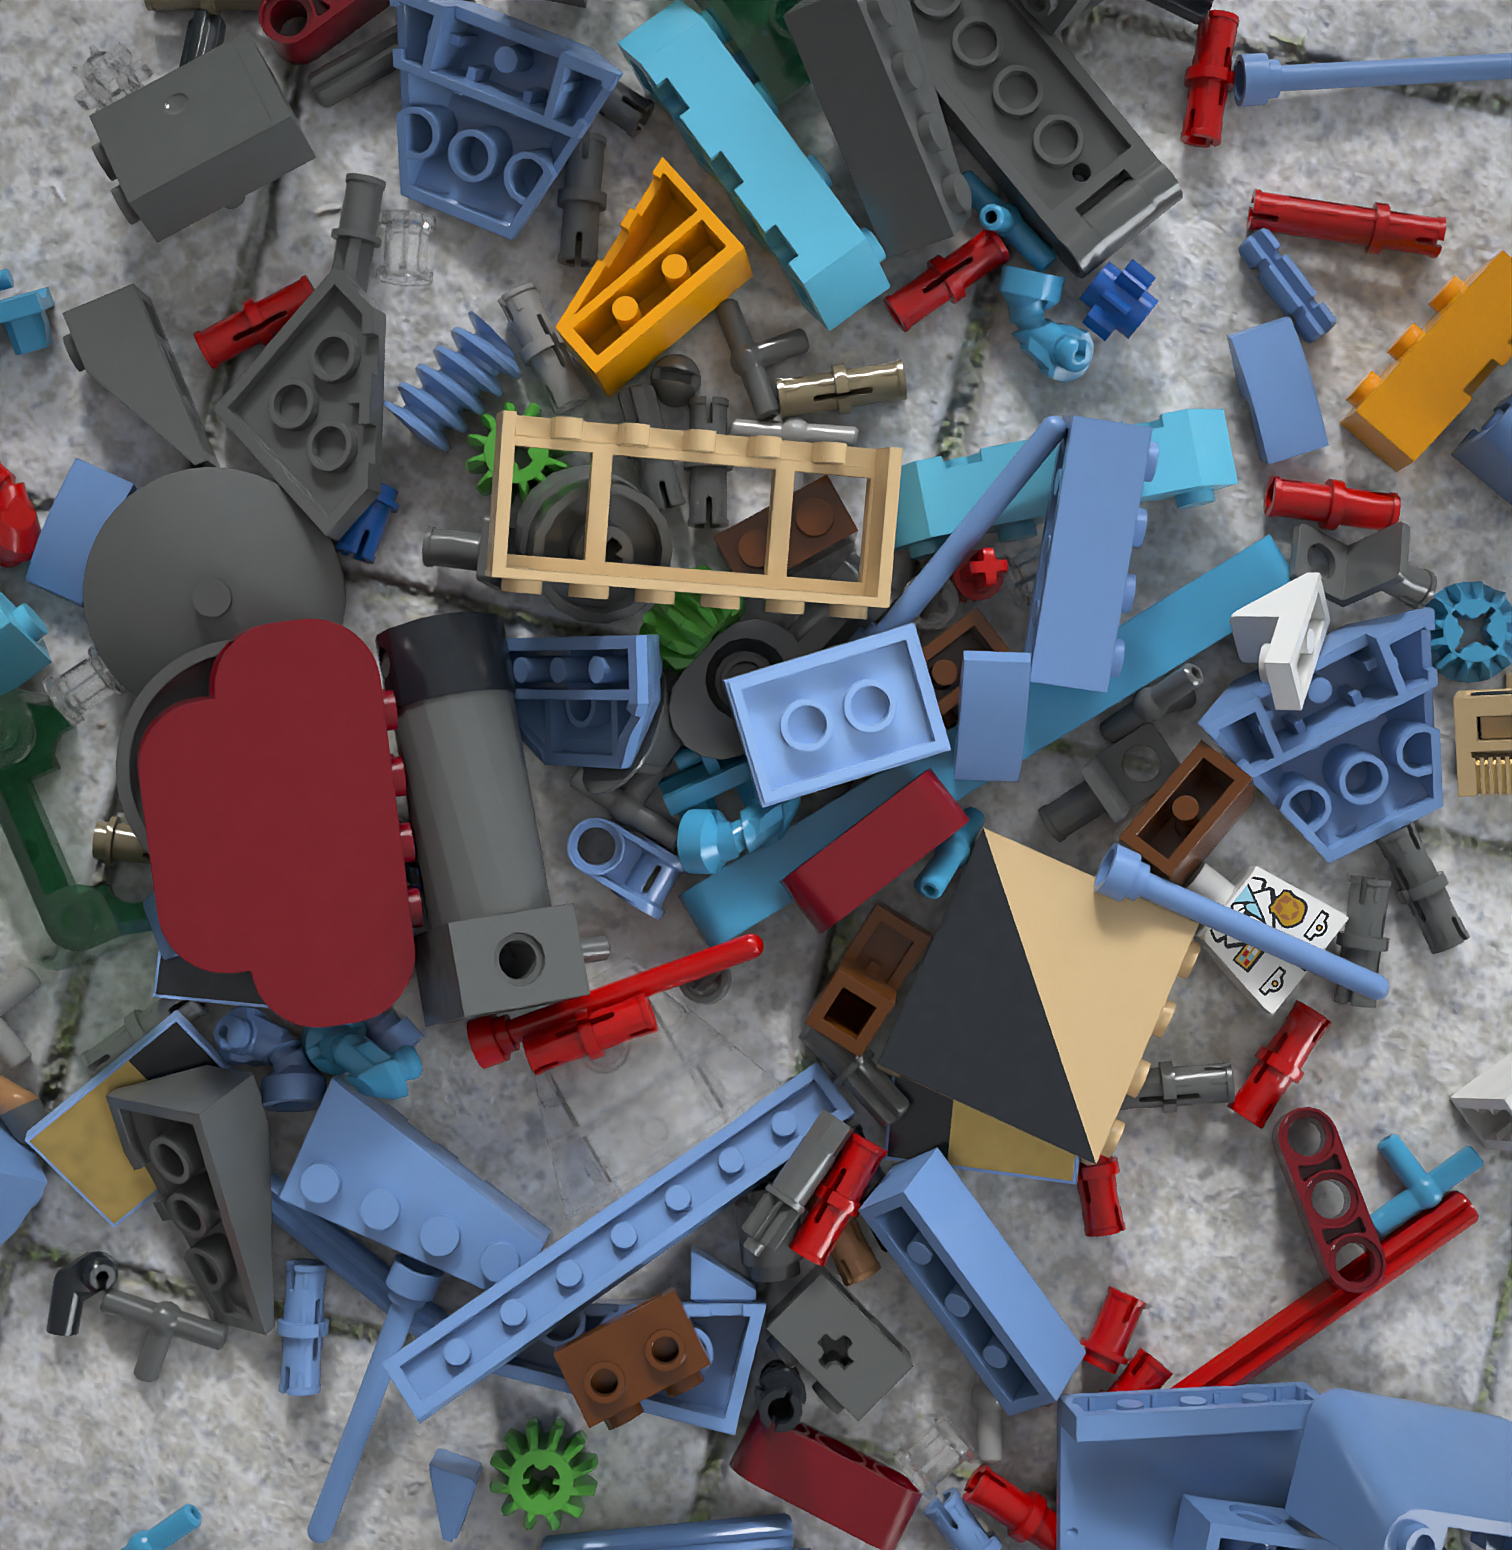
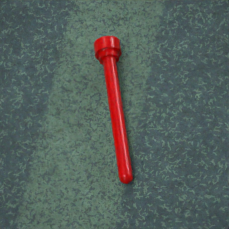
[466,933,764,1069]

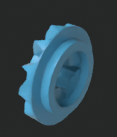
[1424,581,1512,683]

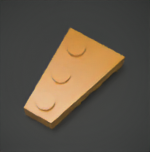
[555,157,754,398]
[1340,250,1512,472]

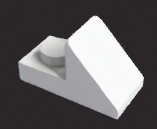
[1230,573,1330,711]

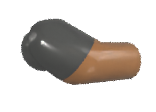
[0,1075,53,1146]

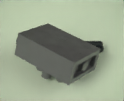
[89,9,316,243]

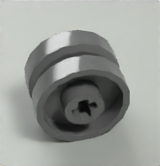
[514,465,673,624]

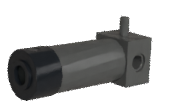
[375,612,611,1027]

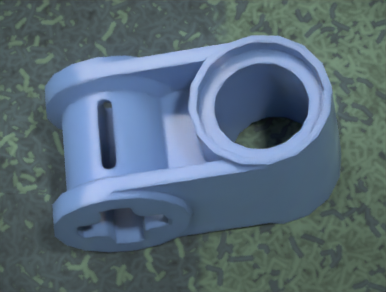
[567,817,688,920]

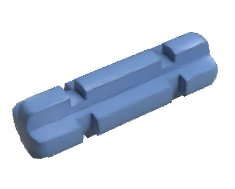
[1238,228,1336,343]

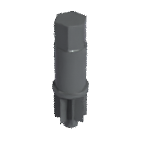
[741,1109,854,1257]

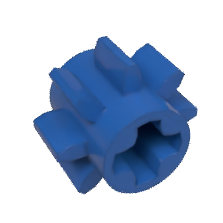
[1079,259,1159,341]

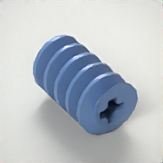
[383,311,522,453]

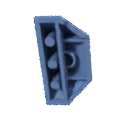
[507,634,662,769]

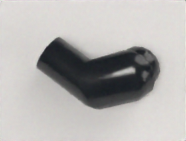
[46,1251,118,1336]

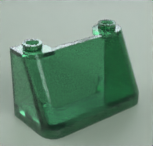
[0,689,153,971]

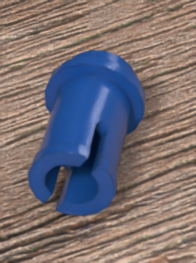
[335,482,400,564]

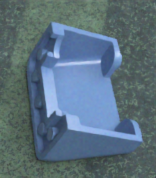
[1284,1388,1512,1550]

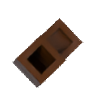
[805,899,932,1057]

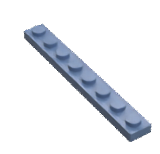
[381,1062,855,1424]

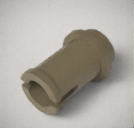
[92,816,150,867]

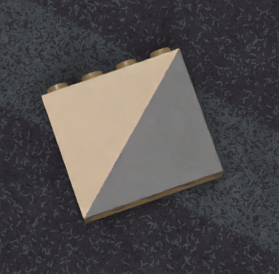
[876,827,1201,1165]

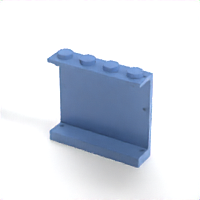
[1056,1381,1321,1550]

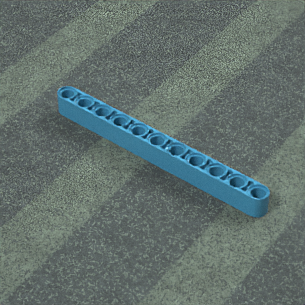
[678,534,1291,948]

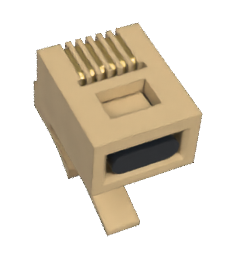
[1453,673,1512,797]

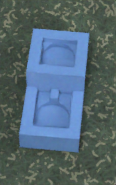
[1227,316,1329,465]
[25,458,137,608]
[953,651,1031,782]

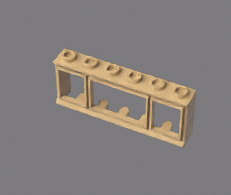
[485,410,903,619]

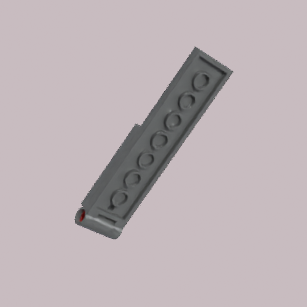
[909,0,1183,279]

